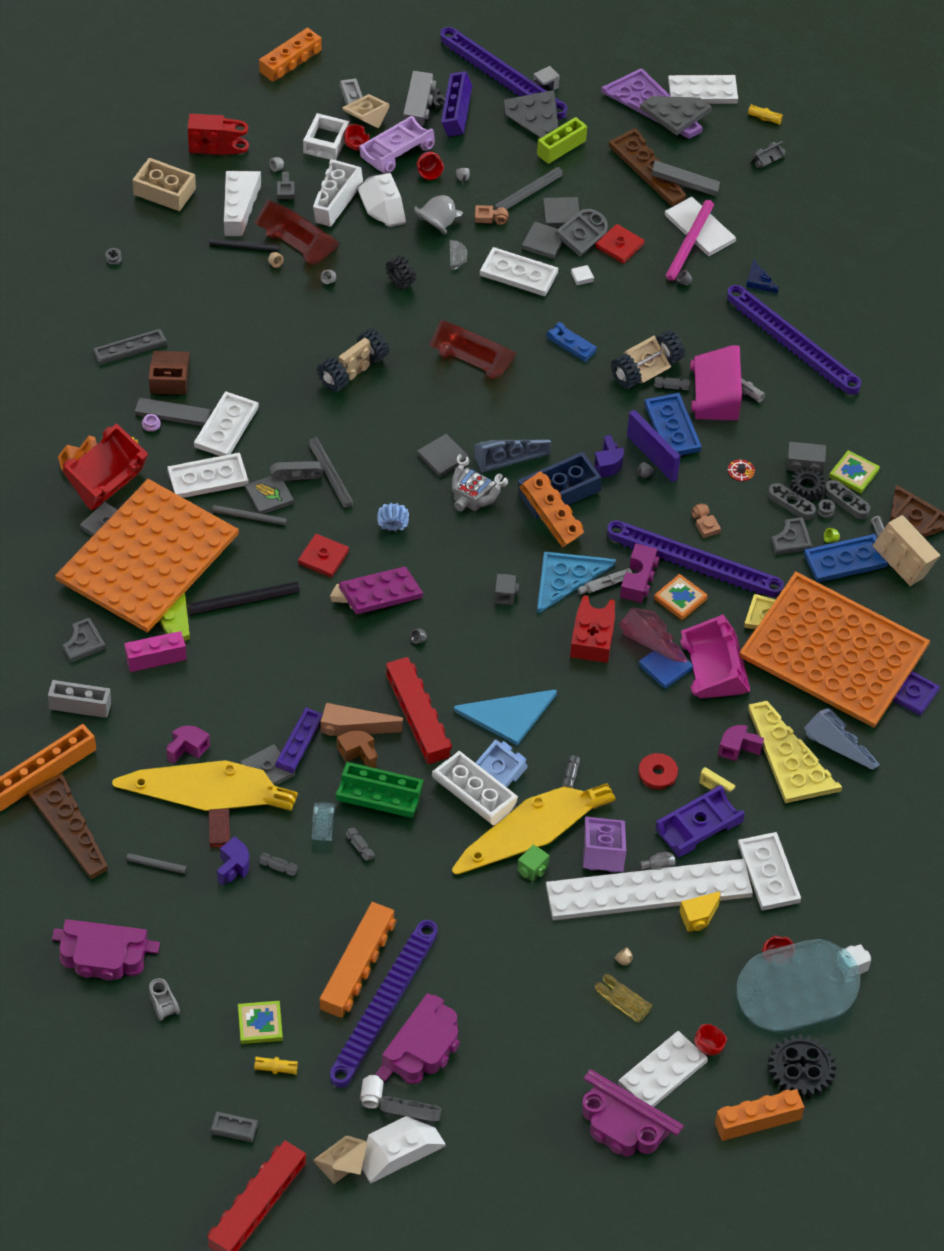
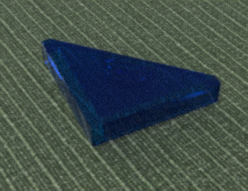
[746,260,779,293]

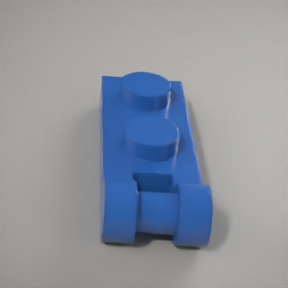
[546,322,597,362]

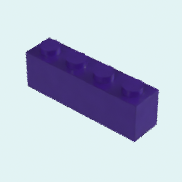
[441,71,472,136]

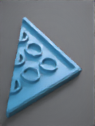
[537,552,616,613]
[453,690,557,746]

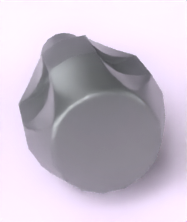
[639,851,675,870]

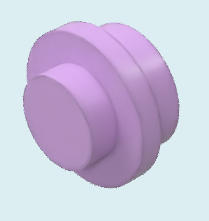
[142,414,161,431]

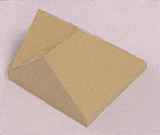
[342,94,389,128]
[313,1135,367,1184]

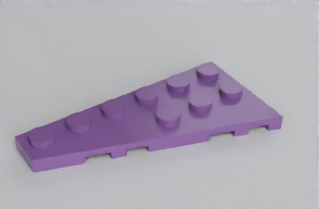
[601,68,703,139]

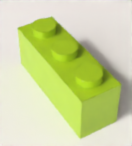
[537,117,587,164]

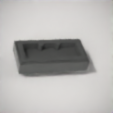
[211,1111,258,1142]

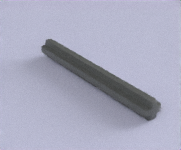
[494,167,563,210]
[309,437,353,508]

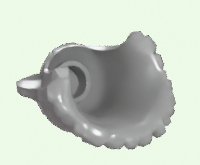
[415,195,463,235]

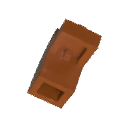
[337,731,378,768]

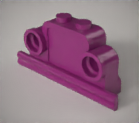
[52,919,160,980]
[375,993,460,1084]
[582,1069,684,1156]

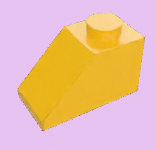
[679,891,721,932]

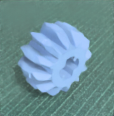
[377,503,409,532]

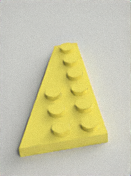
[748,701,842,803]

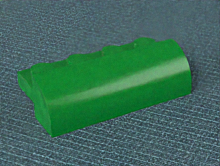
[335,762,424,818]

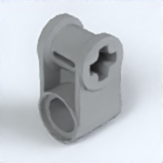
[149,978,180,1021]

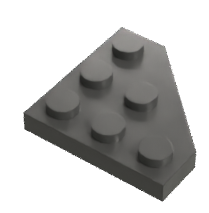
[504,90,558,139]
[640,96,712,135]

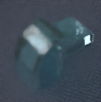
[311,802,336,841]

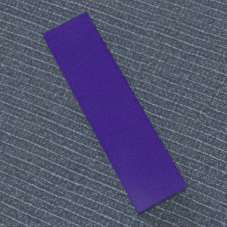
[275,707,323,773]

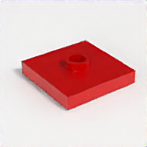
[596,224,645,264]
[298,534,349,578]

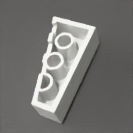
[313,159,363,227]
[224,171,261,236]

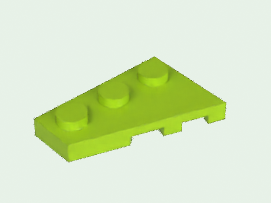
[159,593,190,641]

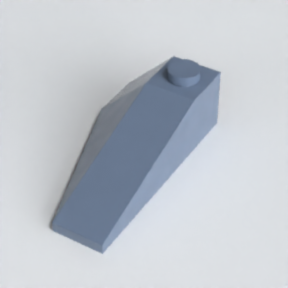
[474,440,551,472]
[804,708,880,770]

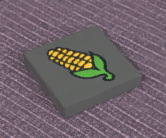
[245,476,294,514]

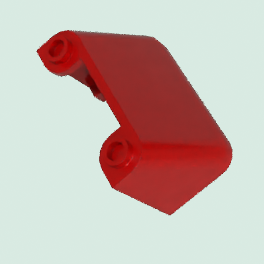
[63,424,148,511]

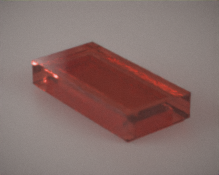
[209,809,230,847]

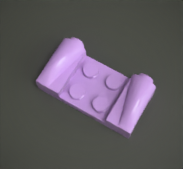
[359,116,435,173]

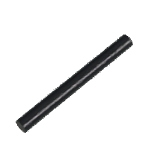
[209,238,279,252]

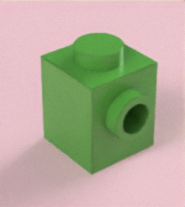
[517,844,549,881]

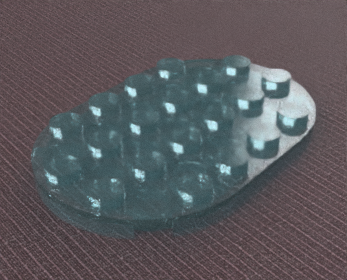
[737,939,860,1032]

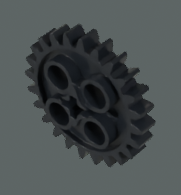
[767,1034,837,1099]

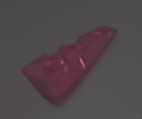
[619,608,687,663]

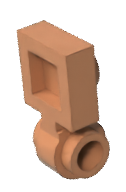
[475,205,508,225]
[691,503,721,538]

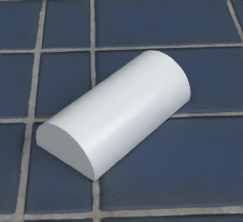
[432,751,518,825]

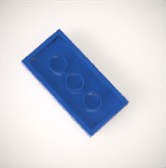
[644,393,702,455]
[804,534,888,583]

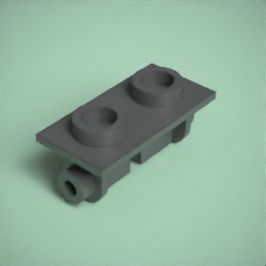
[750,141,786,168]

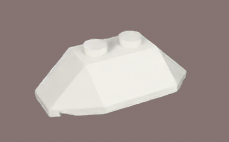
[358,173,406,227]
[362,1116,446,1184]

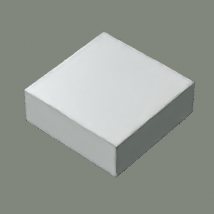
[571,265,594,285]

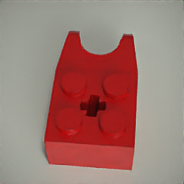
[188,114,249,155]
[570,595,615,663]

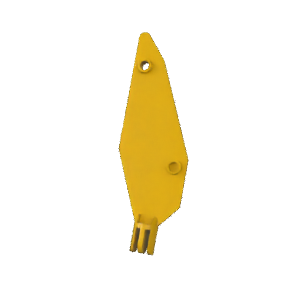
[112,760,298,811]
[452,783,616,875]

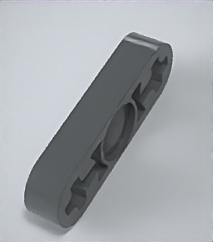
[269,461,323,480]
[824,480,870,519]
[768,483,816,521]
[379,1096,442,1121]

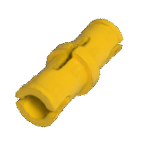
[748,104,783,125]
[254,1056,298,1075]

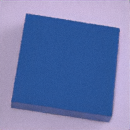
[639,642,693,689]

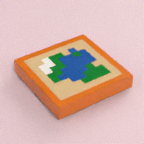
[654,574,708,620]

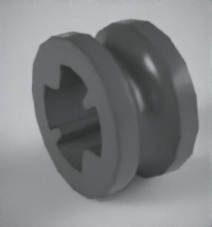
[105,248,122,265]
[817,499,835,518]

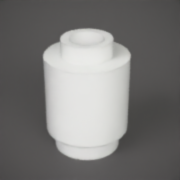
[360,1075,384,1109]

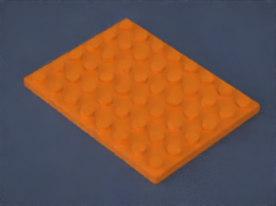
[55,479,239,633]
[739,571,930,728]

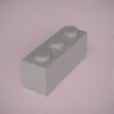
[403,71,436,126]
[48,680,111,718]

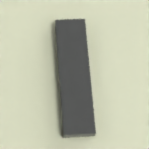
[651,160,720,196]
[93,329,167,365]
[135,398,211,426]

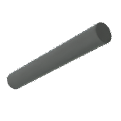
[126,853,187,874]

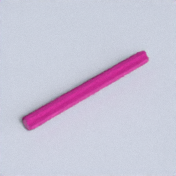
[666,200,714,281]

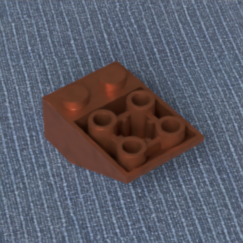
[149,351,190,395]

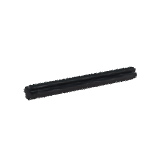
[188,581,300,614]

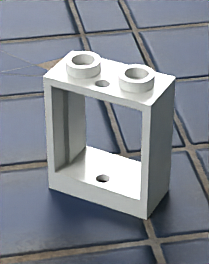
[303,113,349,160]

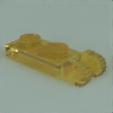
[595,974,652,1022]

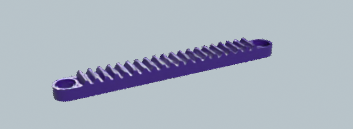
[440,27,567,120]
[727,285,861,395]
[607,520,784,597]
[330,920,437,1088]

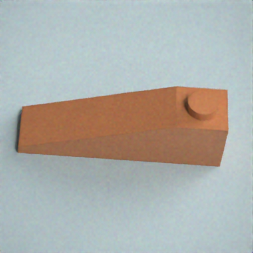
[321,703,403,736]

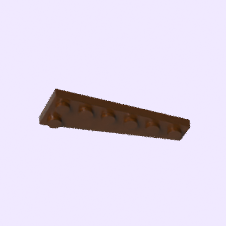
[609,128,686,207]
[27,773,108,880]

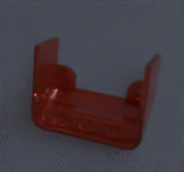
[254,199,340,265]
[429,319,517,379]

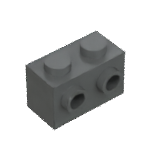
[786,442,826,474]

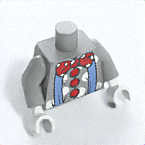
[452,454,508,511]

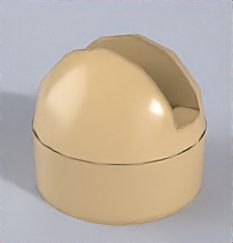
[268,252,284,268]
[615,947,633,965]

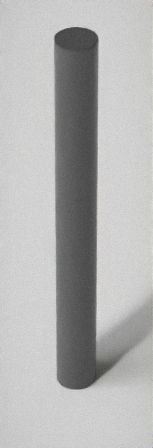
[212,505,287,526]

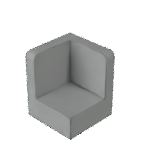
[533,66,560,90]

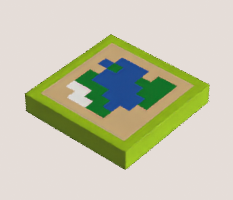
[829,450,880,494]
[238,1001,283,1044]

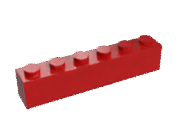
[386,657,452,765]
[207,1141,306,1251]

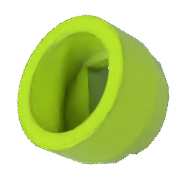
[824,528,840,543]

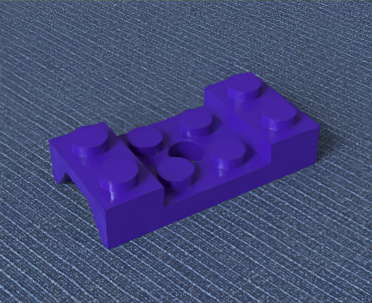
[655,785,745,858]

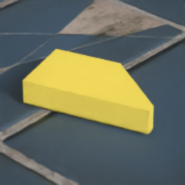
[699,767,735,792]

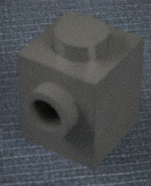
[495,574,519,605]

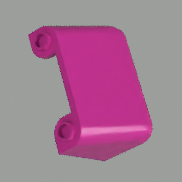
[690,345,742,420]
[680,615,750,699]

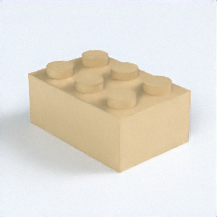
[133,158,196,211]
[872,515,940,586]

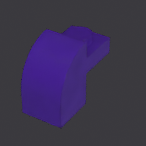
[594,435,624,478]
[217,836,249,886]

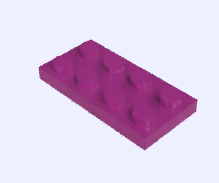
[339,566,423,614]

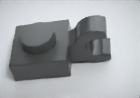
[277,172,295,199]

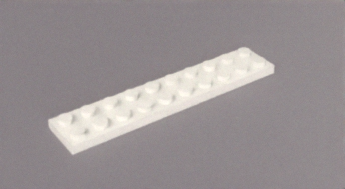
[546,859,753,920]

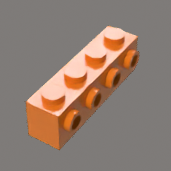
[259,28,322,82]
[519,471,584,548]
[715,1089,804,1141]

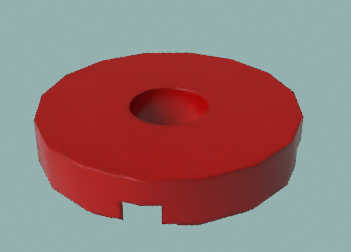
[638,753,678,790]

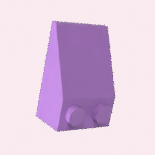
[583,817,626,872]

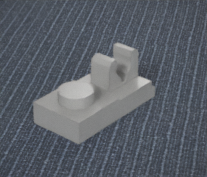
[340,78,363,105]

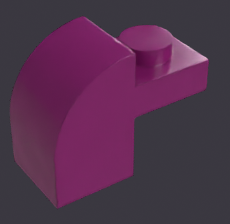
[718,725,764,761]
[166,726,210,764]

